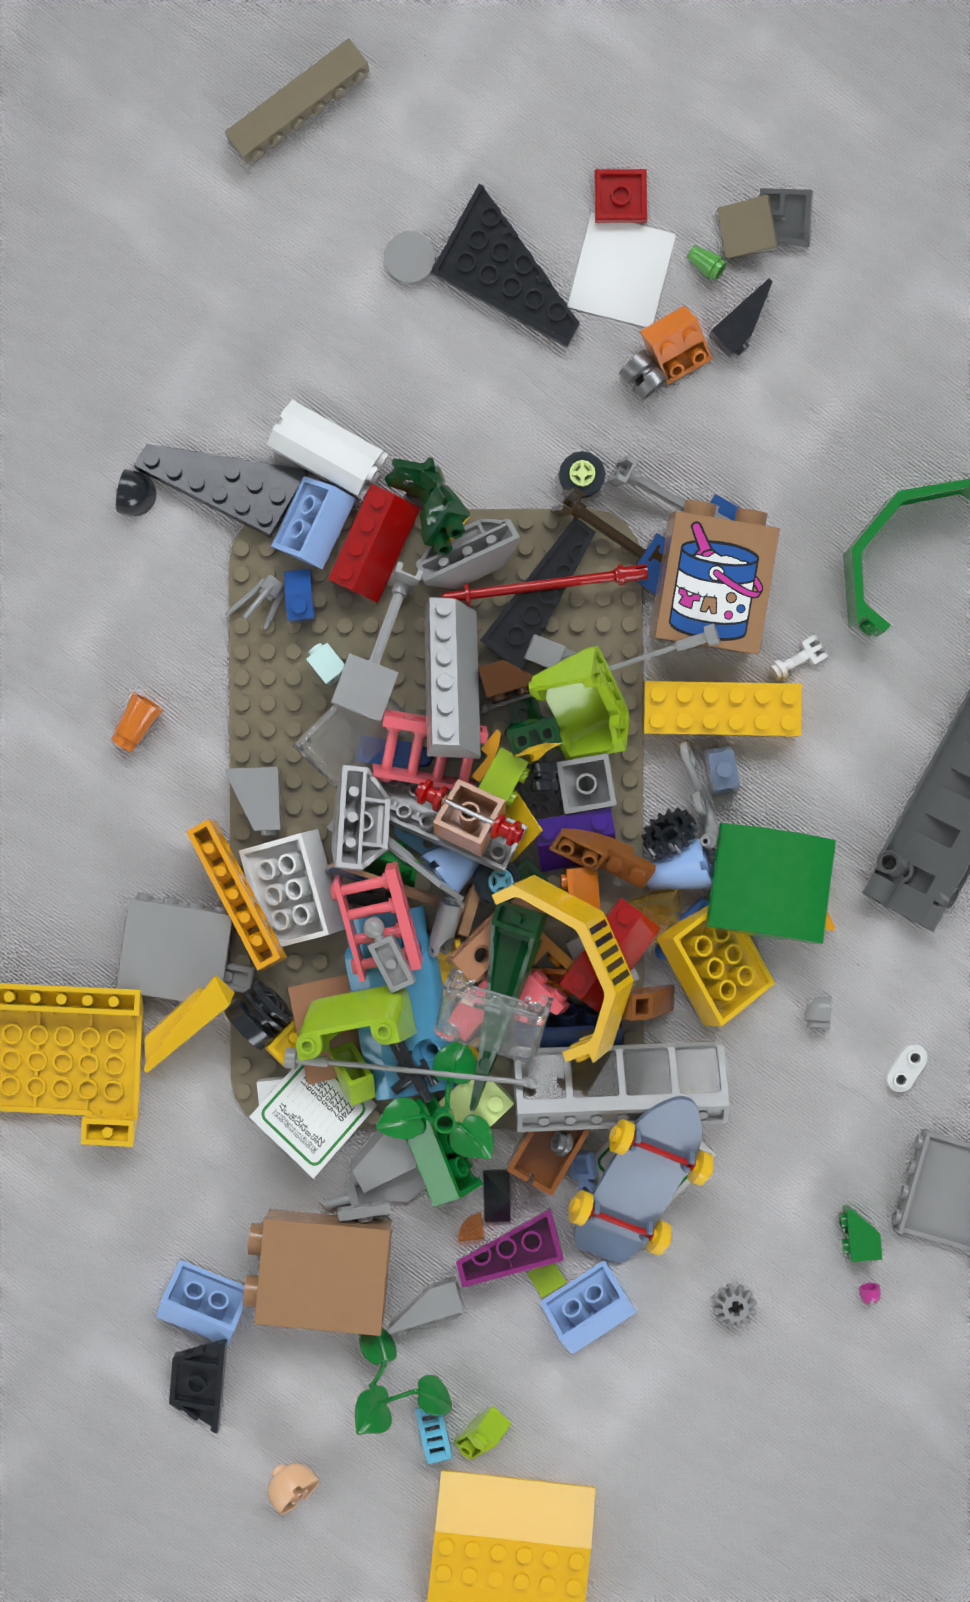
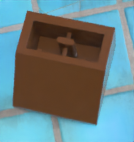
[478,660,533,703]

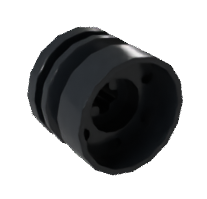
[224,980,294,1050]

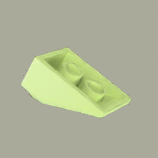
[438,1075,514,1127]

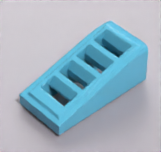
[415,1407,453,1464]

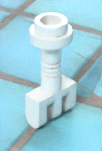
[770,634,828,680]

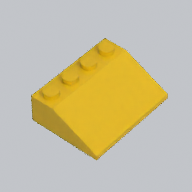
[656,905,775,1027]

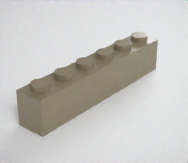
[225,38,369,164]

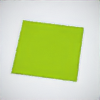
[527,1263,567,1298]

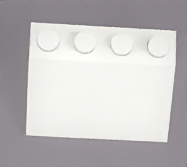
[239,829,345,947]

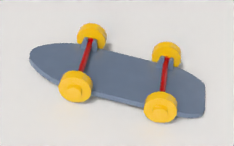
[568,1096,714,1262]

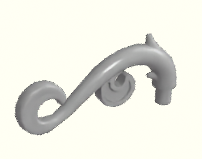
[680,740,718,849]

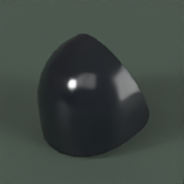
[116,469,157,516]

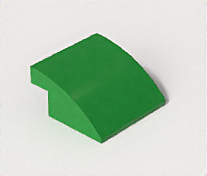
[706,823,836,944]

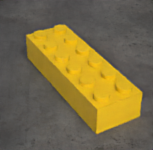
[643,681,802,737]

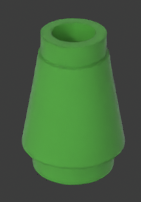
[687,245,727,281]

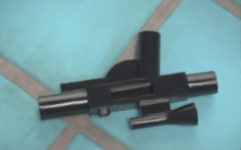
[389,1041,439,1104]

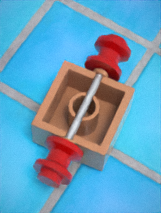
[415,779,524,857]

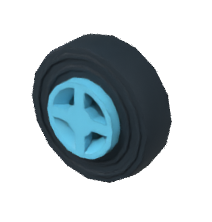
[474,862,521,905]

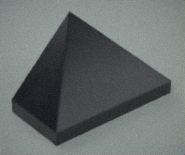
[483,1169,510,1222]

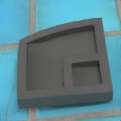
[759,188,813,247]

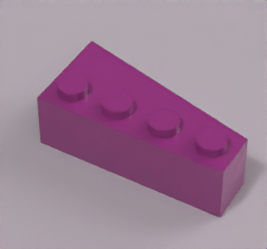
[456,1208,564,1288]

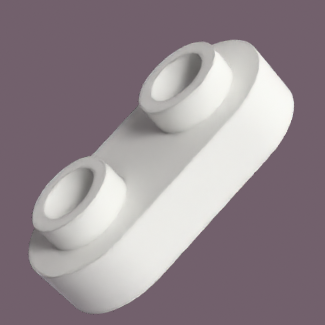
[886,1044,928,1092]

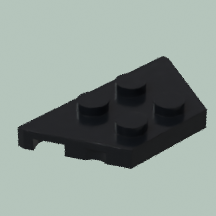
[169,1339,228,1433]

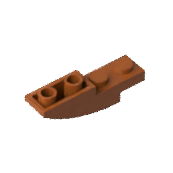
[549,828,656,889]

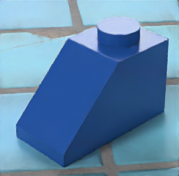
[284,569,316,623]

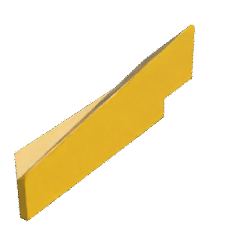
[144,975,235,1073]

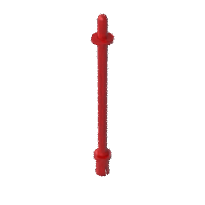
[440,563,648,606]

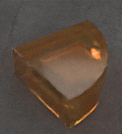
[458,1212,484,1242]

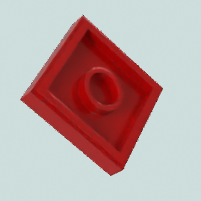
[595,169,647,223]

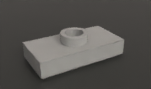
[337,1200,391,1223]

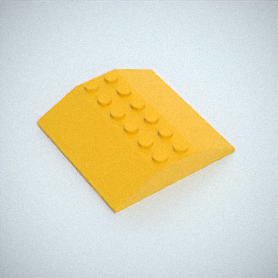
[427,1469,596,1602]

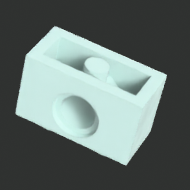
[307,643,345,687]

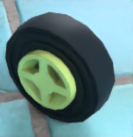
[559,451,605,498]

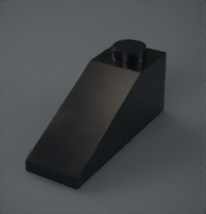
[709,278,773,359]

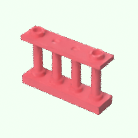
[372,709,488,789]
[330,862,423,982]

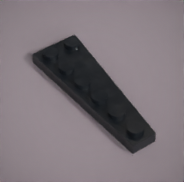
[480,517,596,670]

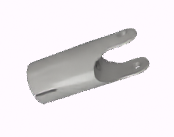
[428,897,463,957]

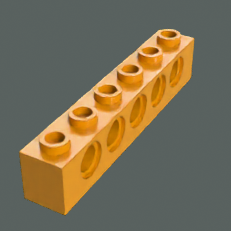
[186,819,287,970]

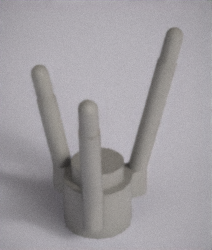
[225,574,285,630]

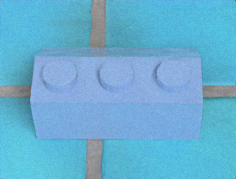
[271,476,356,570]
[156,1260,245,1346]
[540,1260,637,1355]

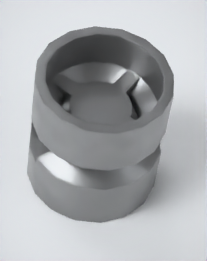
[618,351,667,401]

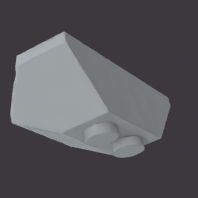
[416,519,521,589]
[331,765,391,871]

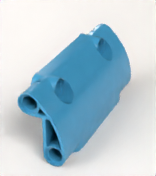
[345,906,456,1100]

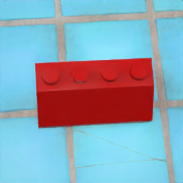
[328,483,420,604]
[558,898,661,1013]

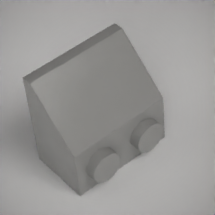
[556,754,618,814]

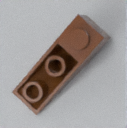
[622,984,674,1021]

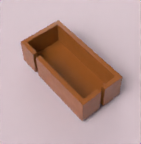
[506,1075,597,1196]

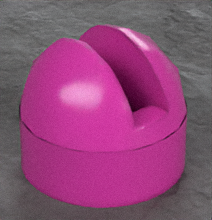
[859,1283,881,1305]

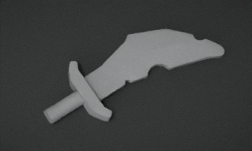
[324,1167,426,1211]

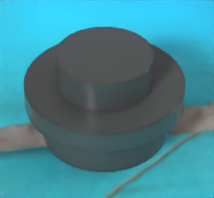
[550,1130,573,1157]

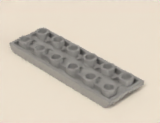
[379,780,528,872]

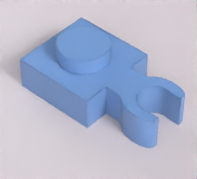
[569,1151,599,1193]

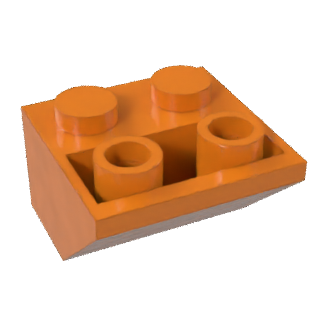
[639,305,712,385]
[560,866,601,910]

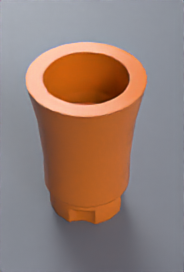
[111,692,164,752]

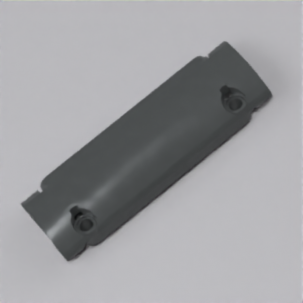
[862,690,970,932]

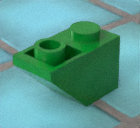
[839,1205,883,1262]

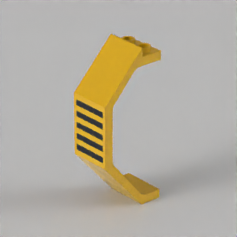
[492,875,634,1063]

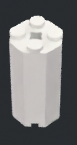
[267,400,389,500]

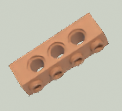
[445,897,545,984]

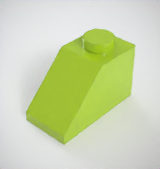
[329,1041,376,1106]

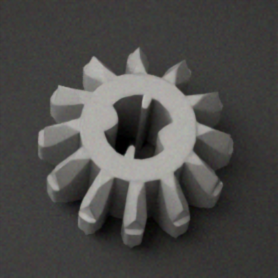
[712,1283,757,1329]

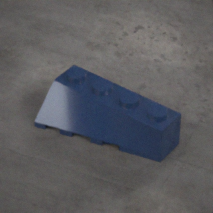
[515,1000,622,1049]

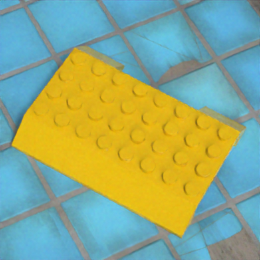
[0,983,144,1147]

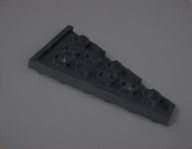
[431,183,580,348]

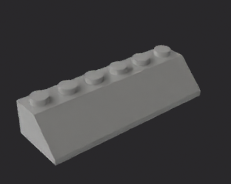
[424,597,481,759]

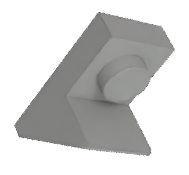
[524,634,576,668]

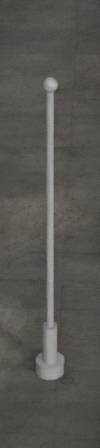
[479,623,720,715]
[284,1047,537,1089]

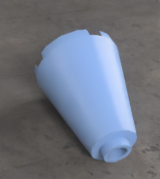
[645,838,713,890]
[421,847,481,898]

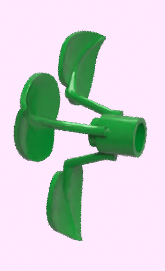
[376,1040,493,1160]
[355,1328,452,1435]

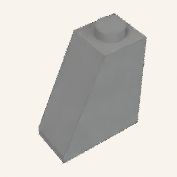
[225,767,283,835]
[349,1130,417,1193]

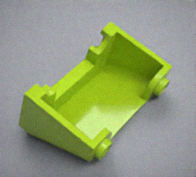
[529,645,630,760]
[296,985,417,1061]

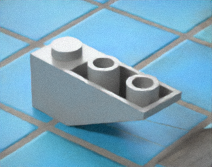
[388,1276,464,1335]

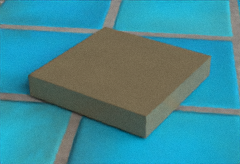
[717,195,778,260]

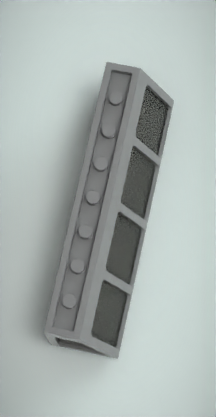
[513,1041,730,1132]

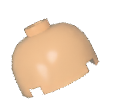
[267,1463,320,1516]

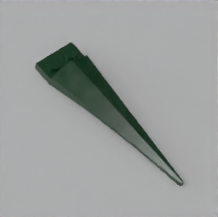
[470,901,547,1111]

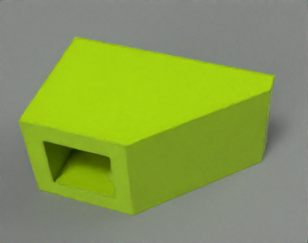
[452,1405,512,1461]

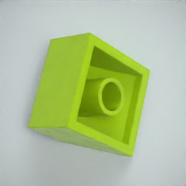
[478,747,531,807]

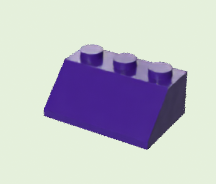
[536,807,616,872]

